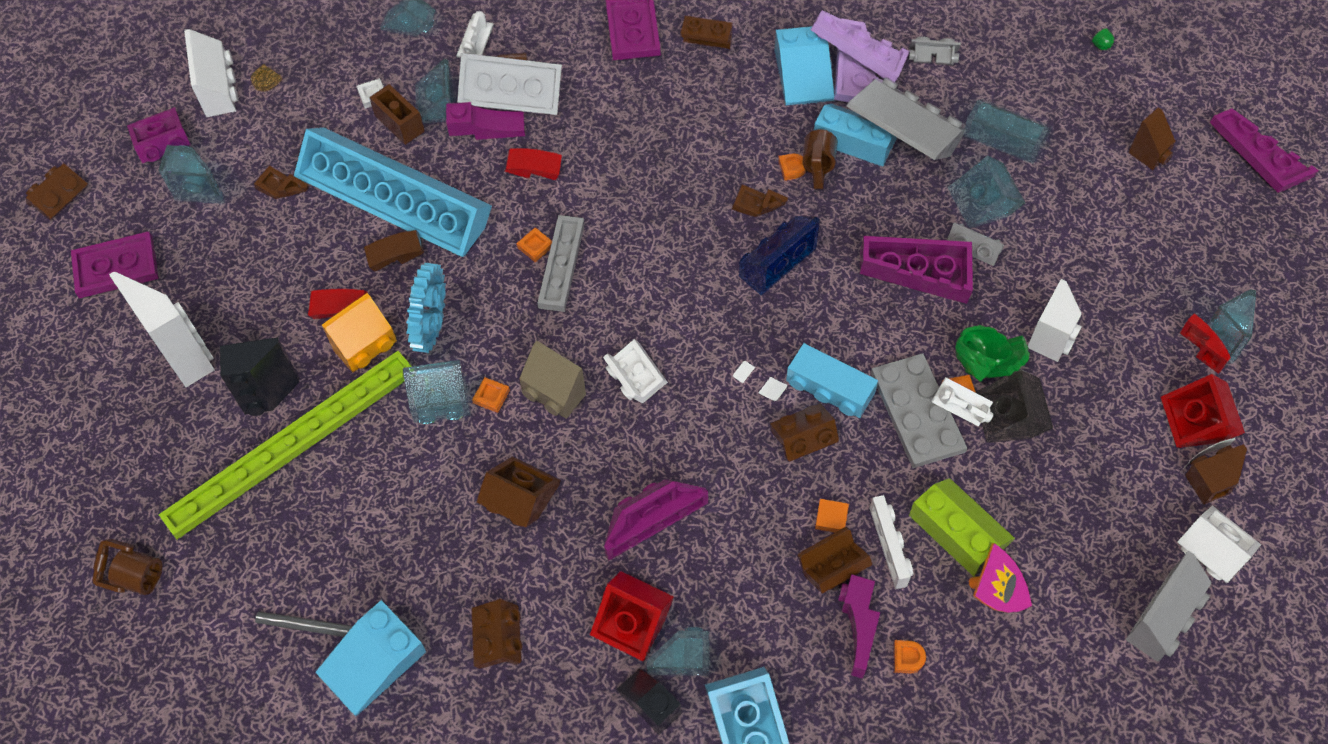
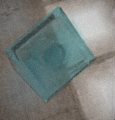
[416,58,454,124]
[1208,289,1257,364]

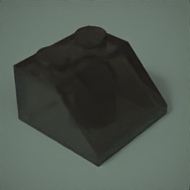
[976,369,1053,443]

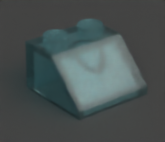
[158,145,225,204]
[948,155,1026,228]
[403,360,470,424]

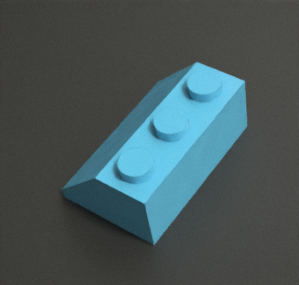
[814,103,897,166]

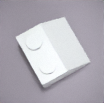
[1028,279,1082,362]
[1178,506,1261,583]

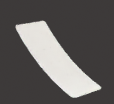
[733,361,787,401]
[1183,438,1235,469]

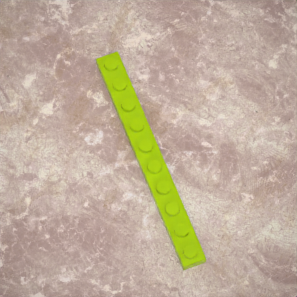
[159,351,416,539]

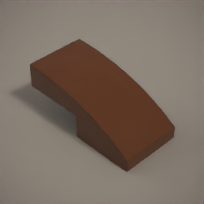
[364,230,424,272]

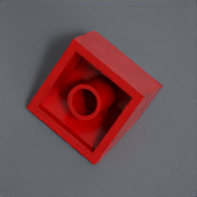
[1161,374,1245,448]
[590,571,674,661]

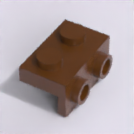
[681,16,733,49]
[26,163,88,221]
[770,403,839,462]
[798,527,872,594]
[471,599,522,669]

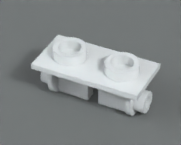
[457,11,493,57]
[931,377,993,426]

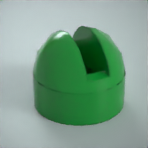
[1092,28,1114,50]

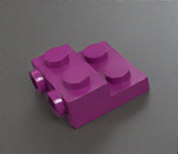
[127,107,191,163]

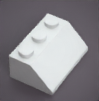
[184,29,238,117]

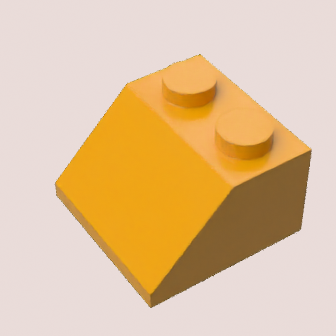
[322,293,397,373]

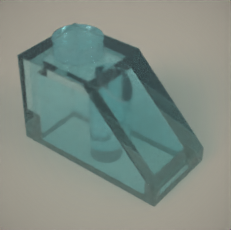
[380,0,436,36]
[647,627,709,676]

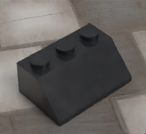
[220,337,299,416]

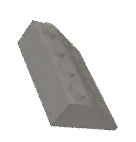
[846,77,966,160]

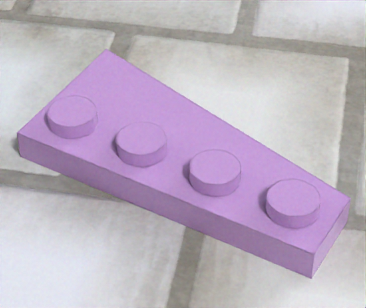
[811,11,909,82]
[834,18,879,102]

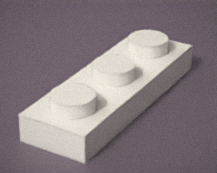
[870,495,913,589]

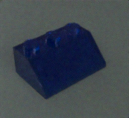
[739,216,820,295]

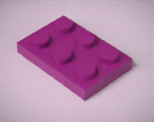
[606,0,661,60]
[71,231,159,299]

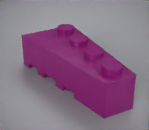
[860,236,973,304]

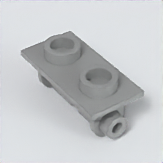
[909,37,961,65]
[947,222,1004,266]

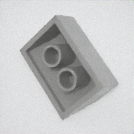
[1125,550,1212,662]

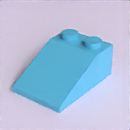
[775,27,834,105]
[316,600,426,717]
[705,667,789,744]

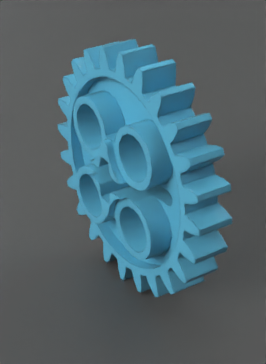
[406,263,446,353]

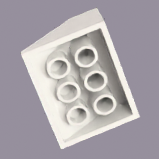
[109,272,215,387]

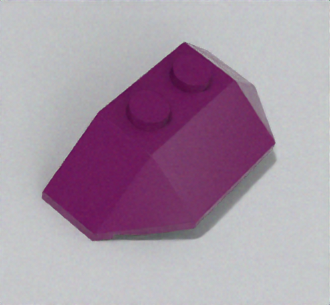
[604,480,708,561]

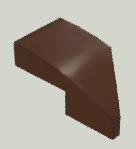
[254,165,309,199]
[732,184,788,217]

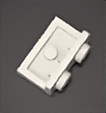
[603,339,668,403]

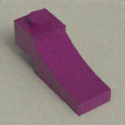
[446,102,525,140]
[838,575,880,679]

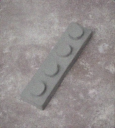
[538,215,585,312]

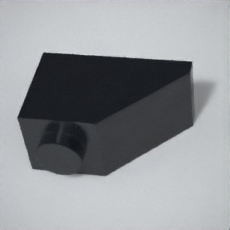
[616,669,681,735]

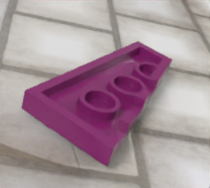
[1209,108,1319,193]

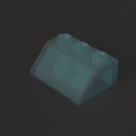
[963,99,1053,164]

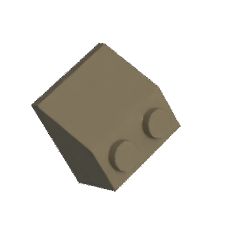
[519,341,586,419]

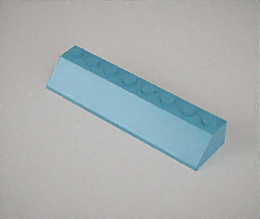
[294,128,492,257]

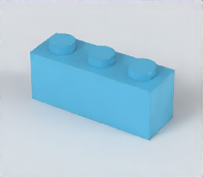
[786,343,878,418]

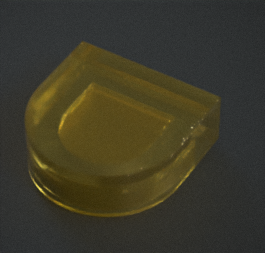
[251,64,282,92]

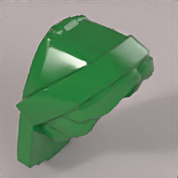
[955,325,1030,382]

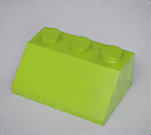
[909,478,1015,577]

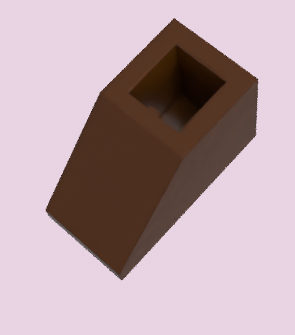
[1185,444,1247,505]

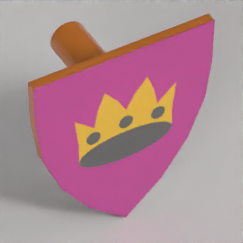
[969,543,1032,613]

